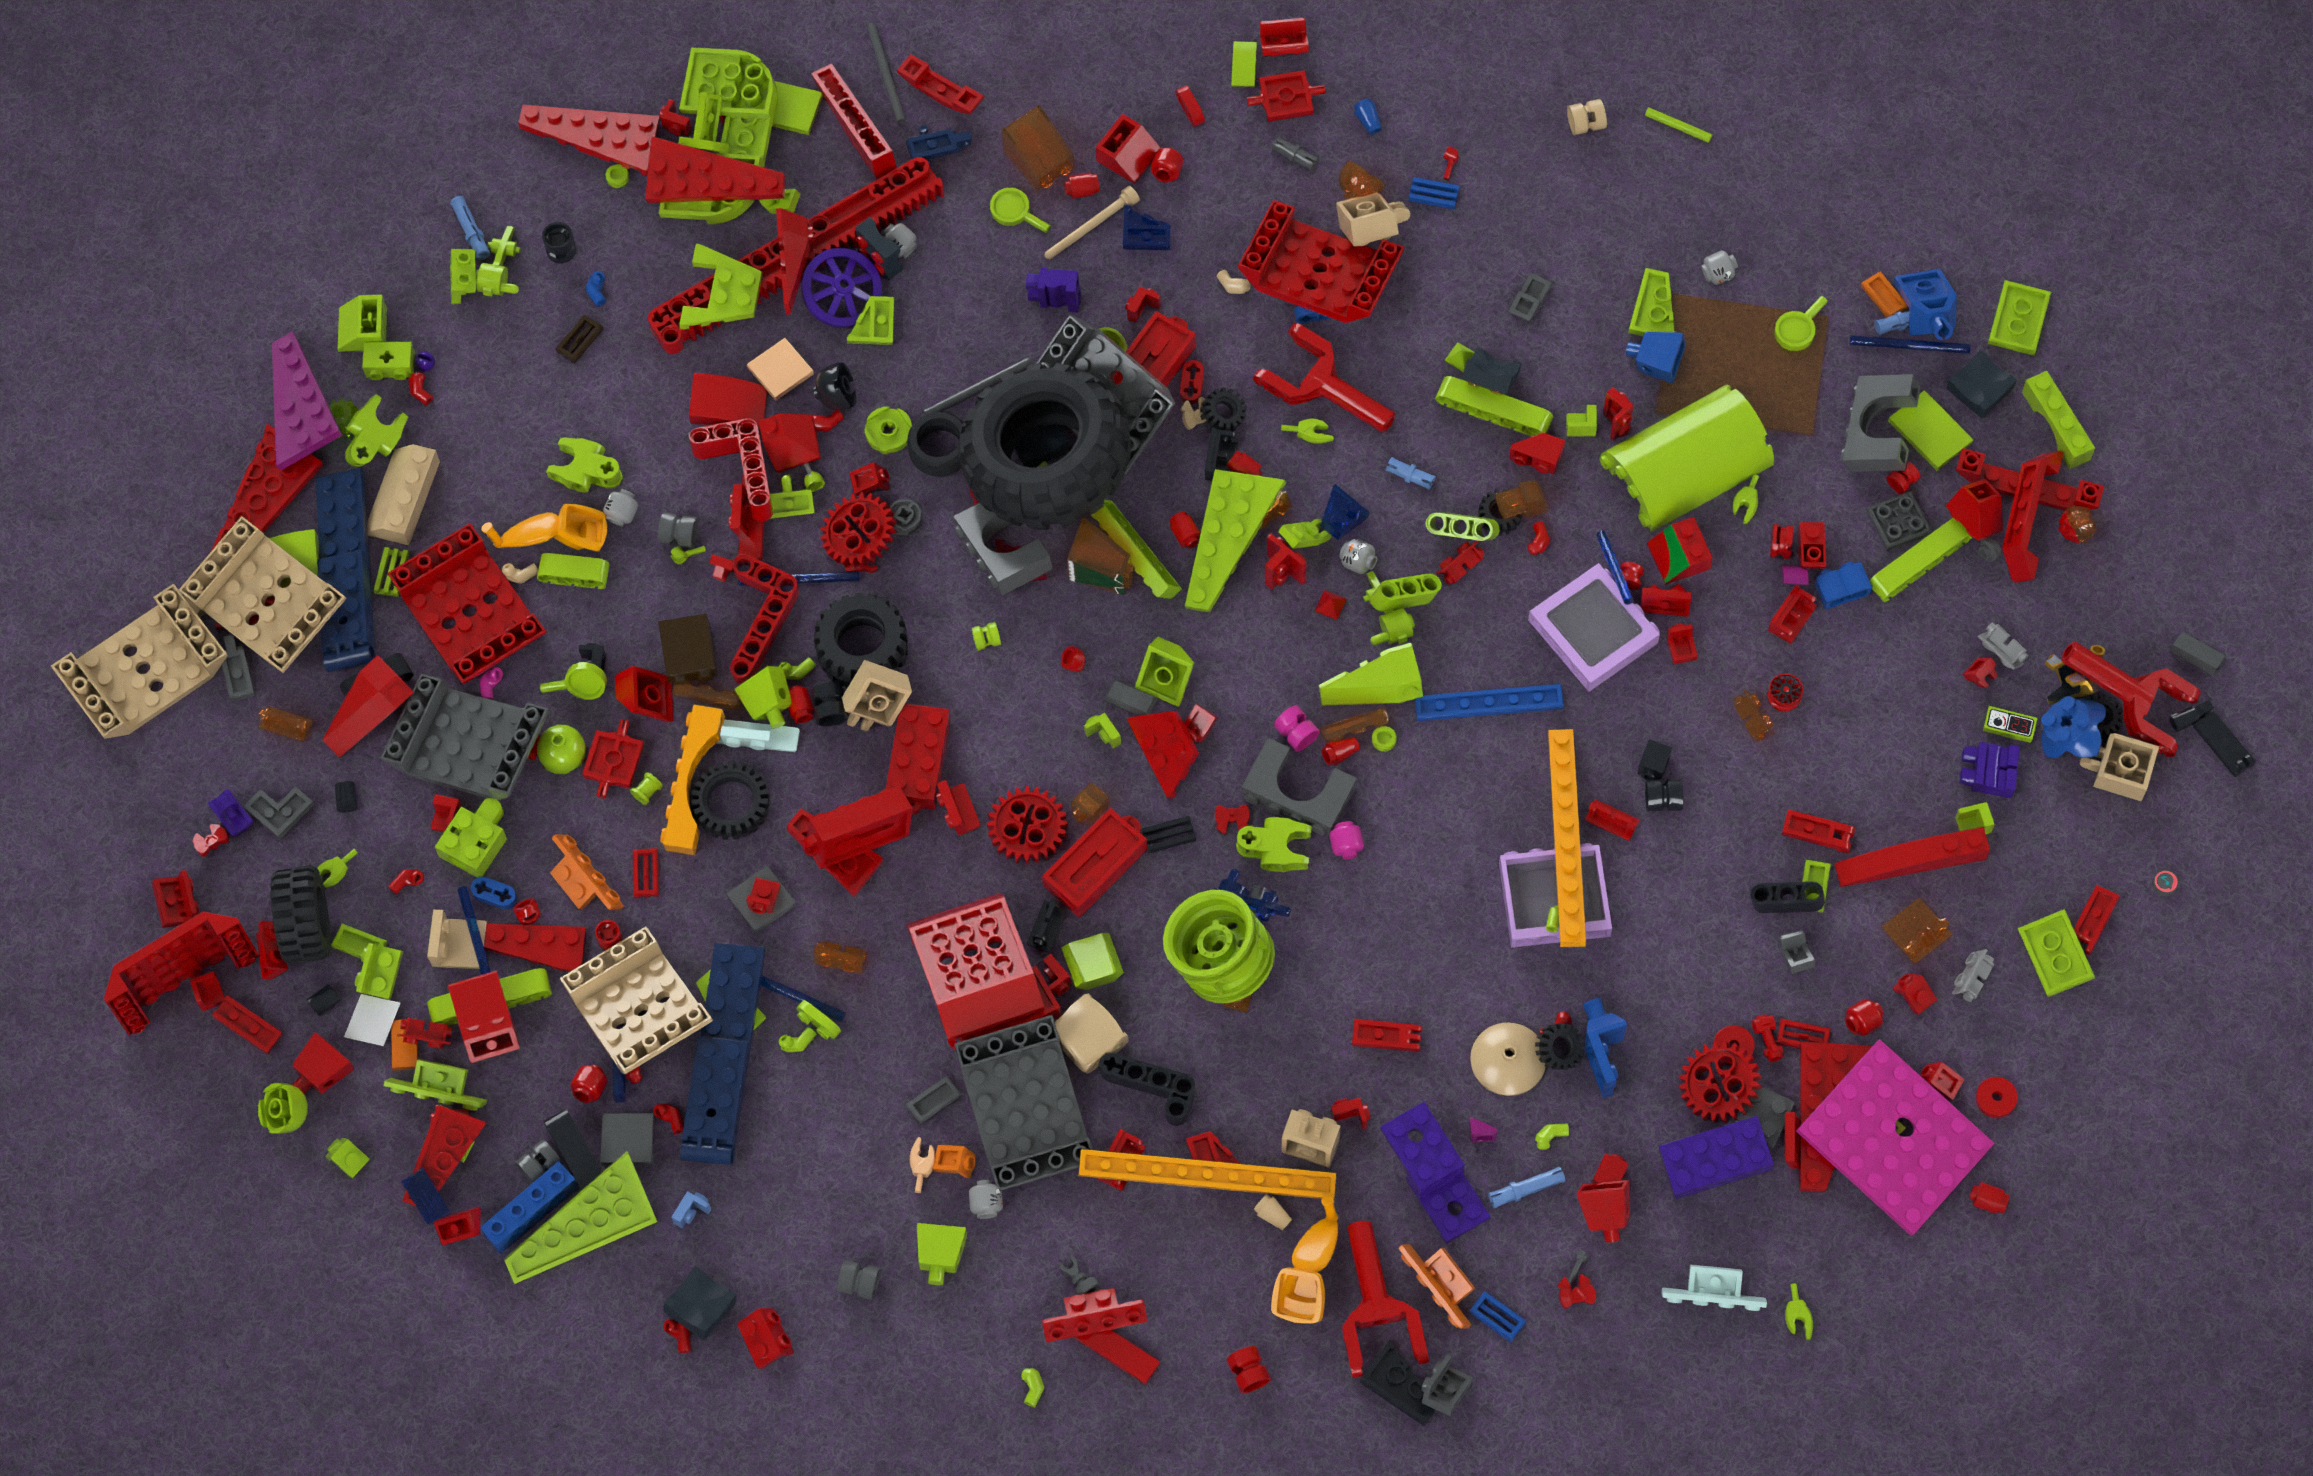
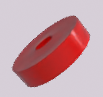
[1714,1025,1755,1066]
[1975,1077,2018,1118]

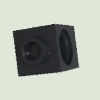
[1637,739,1672,780]

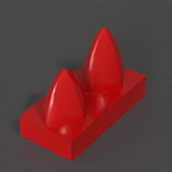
[1640,583,1691,617]

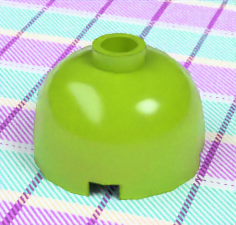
[537,725,587,774]
[258,1083,308,1134]

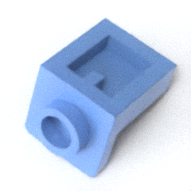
[671,1191,711,1228]

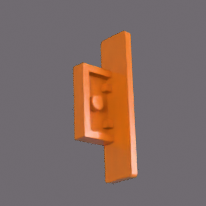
[550,834,624,910]
[1399,1244,1475,1329]

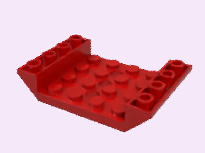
[1238,200,1405,323]
[387,523,546,684]
[906,893,1045,1042]
[104,912,259,1036]

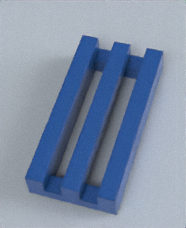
[1409,177,1459,210]
[1469,1291,1526,1343]

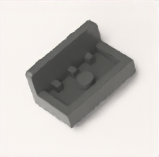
[1421,1355,1473,1416]

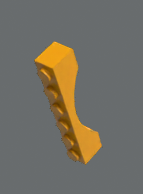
[660,705,725,855]

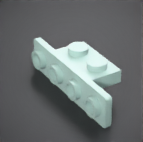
[716,720,800,752]
[1662,1265,1767,1311]

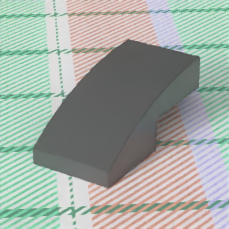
[1508,273,1552,322]

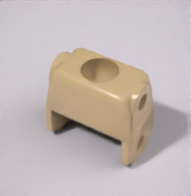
[1055,993,1129,1074]

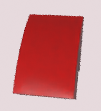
[689,373,767,431]

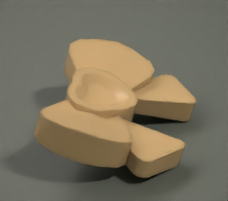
[1181,397,1207,430]

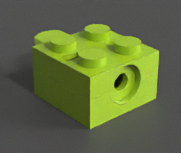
[435,798,507,878]

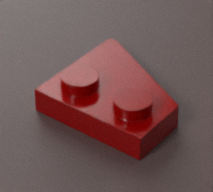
[1186,1131,1241,1164]

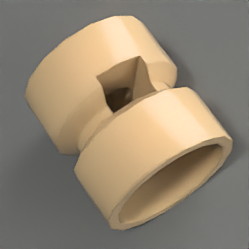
[1567,99,1607,135]

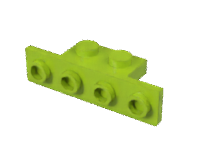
[383,1059,487,1110]

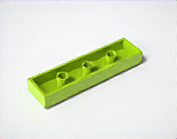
[1091,499,1182,599]

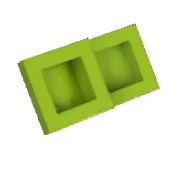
[1231,41,1257,87]

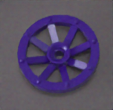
[801,248,882,328]

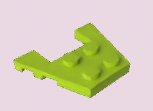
[679,244,763,329]

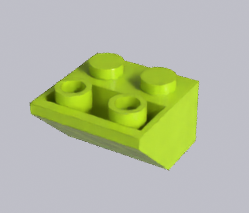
[338,295,387,352]

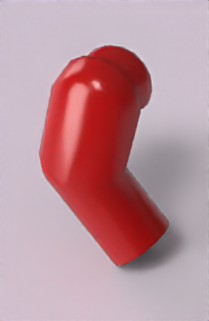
[408,372,433,406]
[812,410,844,432]
[1528,521,1550,555]
[653,1103,684,1135]
[663,1319,691,1353]

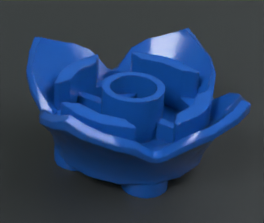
[2041,696,2106,758]

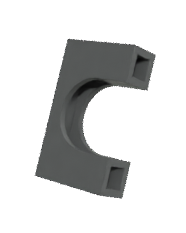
[1841,374,1921,472]
[953,503,1053,596]
[1242,738,1357,835]

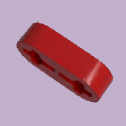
[1175,85,1205,127]
[1180,360,1204,405]

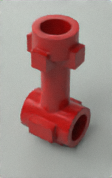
[1752,1014,1784,1062]

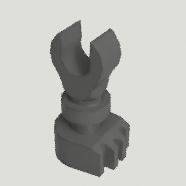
[1060,1256,1100,1295]

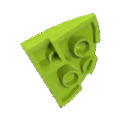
[269,529,319,587]

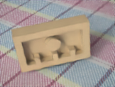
[427,909,487,969]

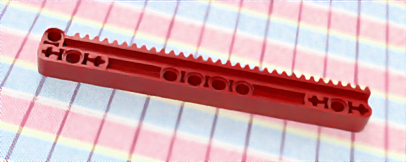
[648,157,944,354]

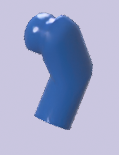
[586,271,606,307]

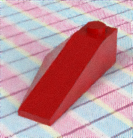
[776,208,814,315]
[322,655,414,758]

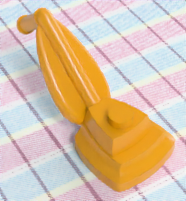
[481,504,607,551]
[1271,1195,1338,1323]

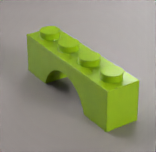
[2022,371,2095,469]

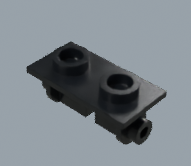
[1026,898,1068,953]

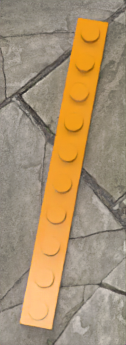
[1548,729,1586,947]
[1078,1149,1336,1199]

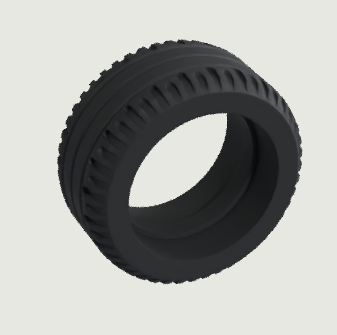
[907,411,964,477]

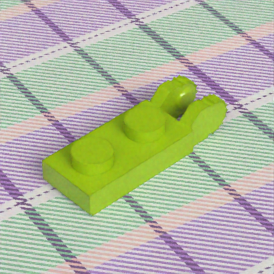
[1278,519,1333,549]

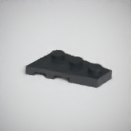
[1360,1340,1436,1426]

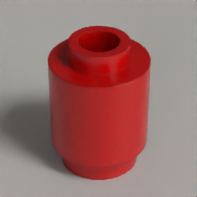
[1064,173,1100,199]
[1226,450,1263,476]
[1169,511,1201,548]
[788,685,815,724]
[1969,1182,2010,1214]

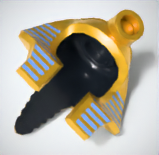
[2045,645,2105,704]

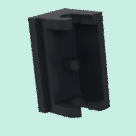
[1205,427,1238,481]

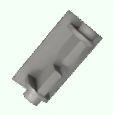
[1978,622,2029,670]
[1952,949,1994,1002]

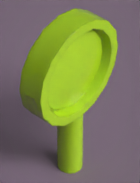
[990,188,1051,233]
[1774,296,1828,351]
[540,662,607,700]

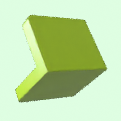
[1566,405,1597,436]
[1955,802,1995,834]

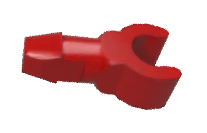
[845,556,878,574]

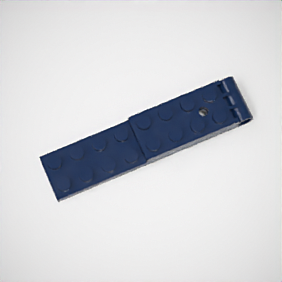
[316,468,376,672]
[680,943,766,1165]

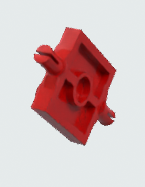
[1247,70,1326,122]
[582,719,645,799]

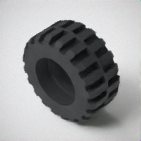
[814,592,909,687]
[270,865,331,964]

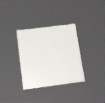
[344,994,400,1046]

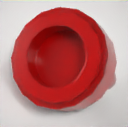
[1061,646,1085,672]
[513,898,541,925]

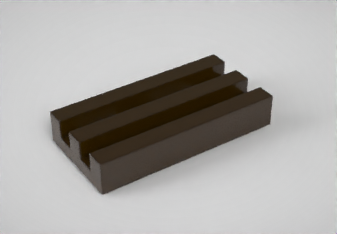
[555,315,603,364]

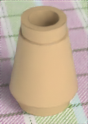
[1253,1194,1292,1231]

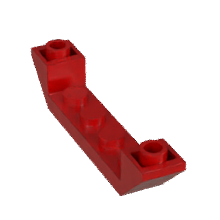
[1956,448,2104,513]
[2002,450,2063,583]

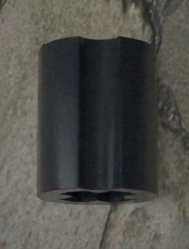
[334,781,358,813]
[306,984,340,1016]

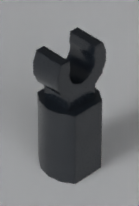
[2169,700,2214,733]

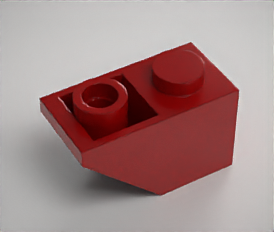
[1509,433,1565,474]
[1797,522,1826,568]

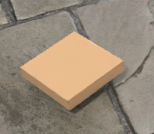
[747,338,814,401]

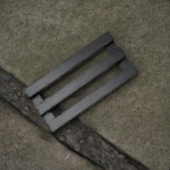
[1142,816,1196,854]

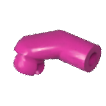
[479,667,503,700]

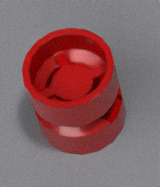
[1226,1345,1271,1394]

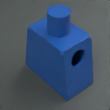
[1626,332,1686,384]

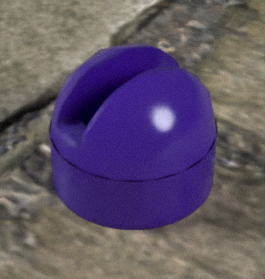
[415,351,435,372]

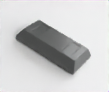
[1103,679,1158,716]
[906,1076,962,1124]

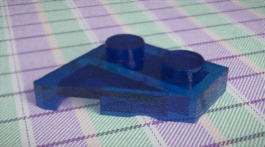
[1123,205,1171,250]
[1320,484,1370,540]

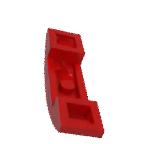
[897,54,984,115]

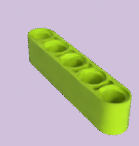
[1435,376,1553,437]
[1870,518,1972,602]
[427,968,552,1026]

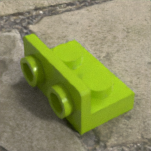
[450,249,476,304]
[355,943,404,1000]

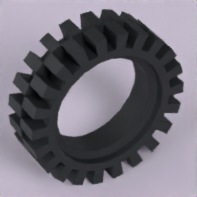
[691,761,770,840]

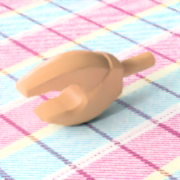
[910,1137,936,1193]

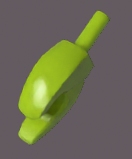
[1281,419,1334,444]
[1732,474,1759,525]
[317,849,358,888]
[1785,1284,1813,1340]

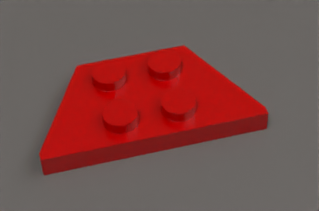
[1127,711,1199,799]

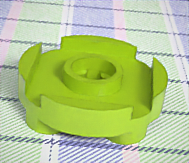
[865,407,912,454]

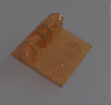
[1881,898,1953,964]

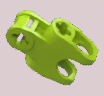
[345,394,408,467]
[546,437,623,493]
[1236,817,1312,872]

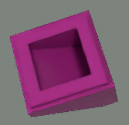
[1469,1117,1497,1143]

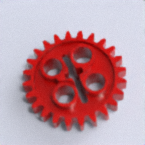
[820,492,897,568]
[987,786,1068,865]
[1679,1041,1762,1123]

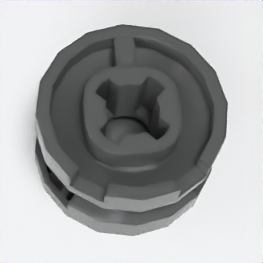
[890,499,922,537]

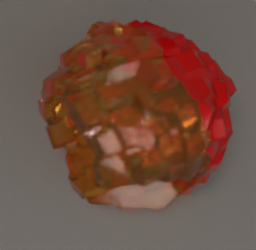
[2058,506,2097,544]

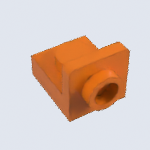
[932,1145,976,1178]

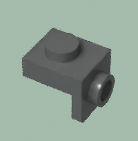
[1780,930,1815,974]

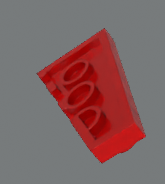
[484,924,586,972]

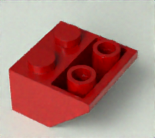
[1095,114,1161,184]
[1945,479,2003,541]

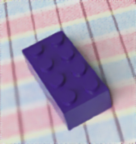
[1659,1116,1774,1200]

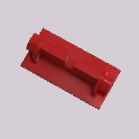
[1436,540,1485,585]
[1584,799,1640,841]
[397,1017,452,1049]

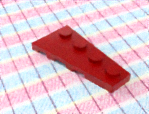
[787,808,883,897]
[402,1105,487,1210]

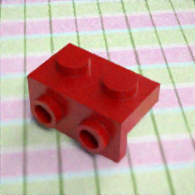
[1259,18,1309,57]
[1603,387,1634,441]
[936,780,981,836]
[152,870,199,928]
[256,921,288,980]
[737,1308,794,1369]

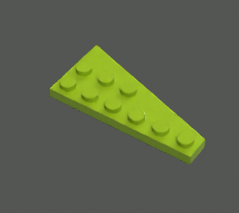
[1185,469,1286,613]
[504,1151,657,1284]

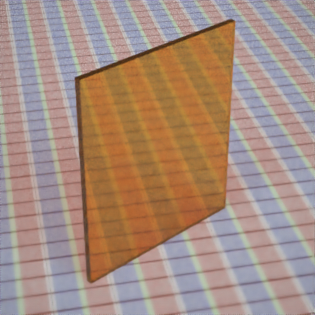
[1655,294,1829,435]

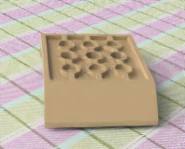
[179,516,346,673]
[51,584,228,739]
[560,927,713,1074]

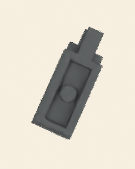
[222,635,255,702]

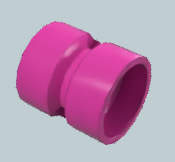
[1274,705,1320,752]

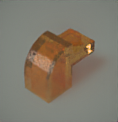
[1495,481,1548,519]

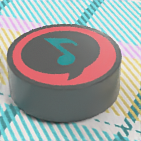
[2152,870,2179,896]

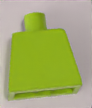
[735,666,792,729]
[917,1223,967,1286]

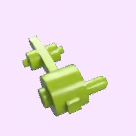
[476,226,521,297]
[1363,571,1415,645]

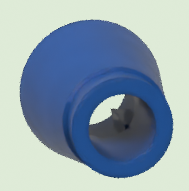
[1354,98,1382,135]

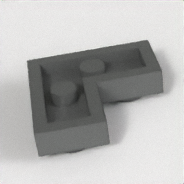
[243,787,314,840]

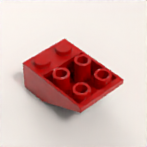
[448,970,520,1063]

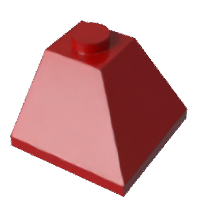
[759,413,821,473]
[615,666,673,722]

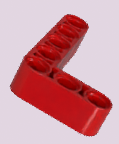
[689,419,773,522]
[730,554,799,685]

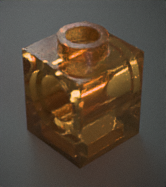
[1071,782,1110,826]

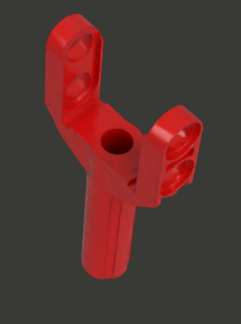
[1252,323,1395,433]
[2061,641,2201,757]
[1342,1221,1429,1378]

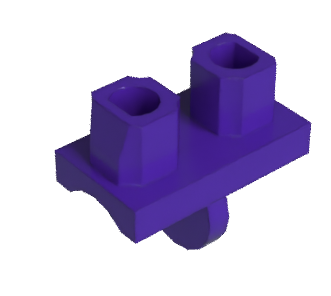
[207,788,254,838]

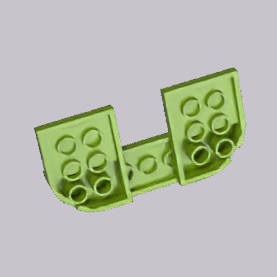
[659,48,777,224]

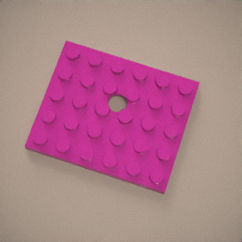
[1796,1039,1995,1236]

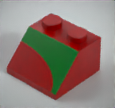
[1647,517,1713,585]

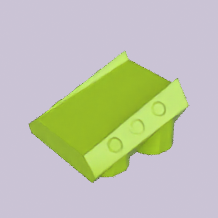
[1062,933,1124,990]

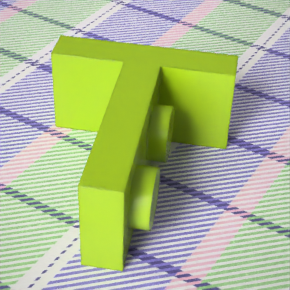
[678,92,729,153]

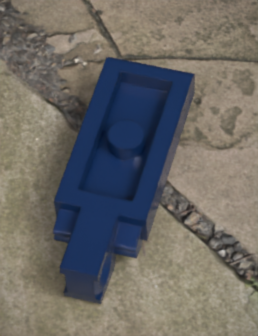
[906,129,972,160]

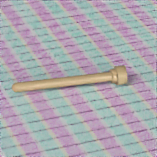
[1045,186,1140,260]

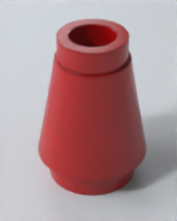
[1321,737,1360,766]

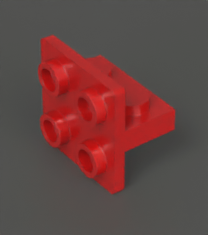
[1265,533,1307,590]

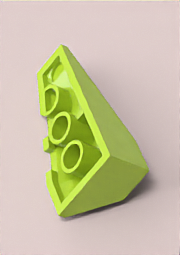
[1319,643,1423,705]

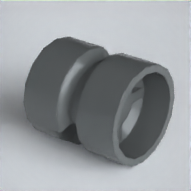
[658,512,699,548]
[515,1139,564,1184]
[837,1260,881,1300]

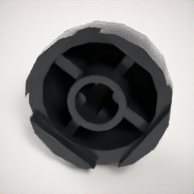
[813,362,856,411]

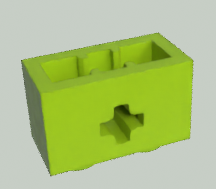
[362,342,415,380]

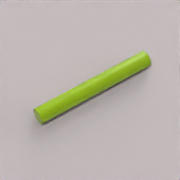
[1645,107,1713,143]

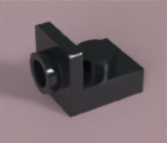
[579,643,606,672]

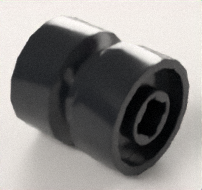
[542,222,576,264]
[811,682,848,727]
[1645,779,1683,812]

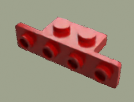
[728,473,764,560]
[1042,1288,1147,1342]

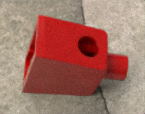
[292,1032,354,1094]
[1577,1180,1630,1243]

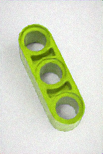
[1426,512,1500,541]
[537,553,610,589]
[1370,574,1442,611]

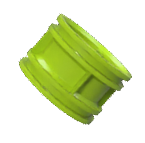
[1163,890,1275,1003]

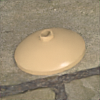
[1470,1023,1546,1096]

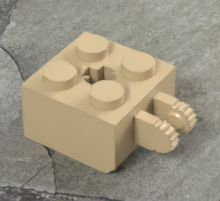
[1336,192,1411,246]
[842,660,912,731]
[2080,733,2159,801]
[1282,1109,1340,1168]

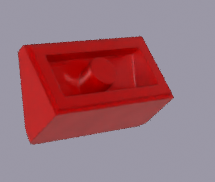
[433,1206,481,1246]

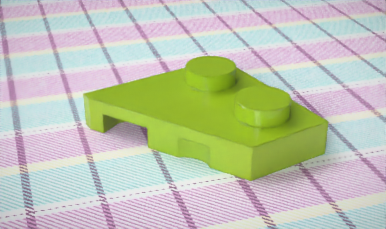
[847,296,894,345]

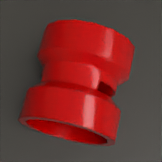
[1886,461,1921,494]
[595,920,622,950]

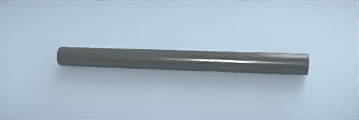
[867,23,906,124]
[923,357,1032,415]

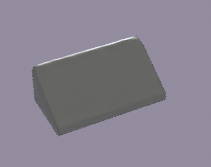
[2170,632,2225,676]

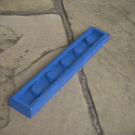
[1414,684,1564,721]

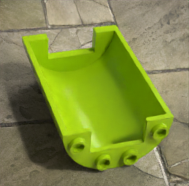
[1599,385,1774,532]

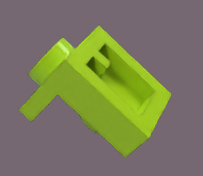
[1084,712,1121,749]

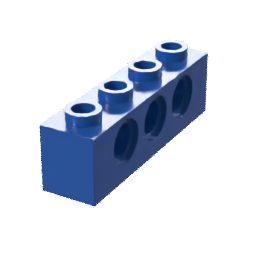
[480,1161,579,1254]

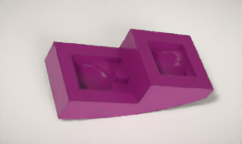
[1780,565,1809,585]

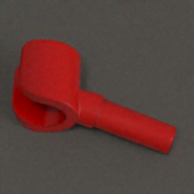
[1443,146,1459,180]

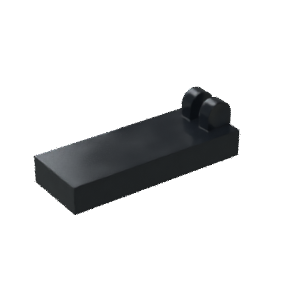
[2193,711,2256,777]

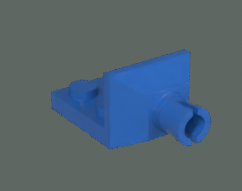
[1894,269,1957,340]
[1583,998,1627,1099]

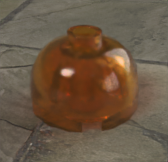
[1338,160,1386,200]

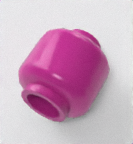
[1329,821,1364,860]

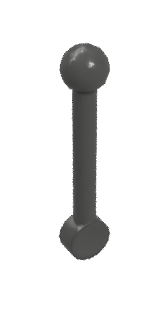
[1568,1250,1588,1287]

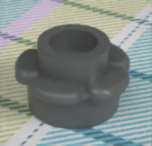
[1978,539,2001,562]

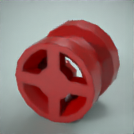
[1616,562,1644,590]

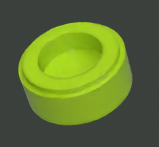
[605,164,629,188]
[1372,726,1396,751]

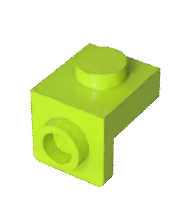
[759,189,801,214]
[325,1138,370,1178]

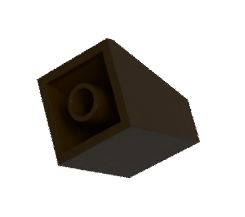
[658,613,717,685]

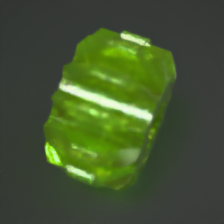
[329,397,359,439]

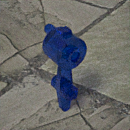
[1214,869,1292,923]

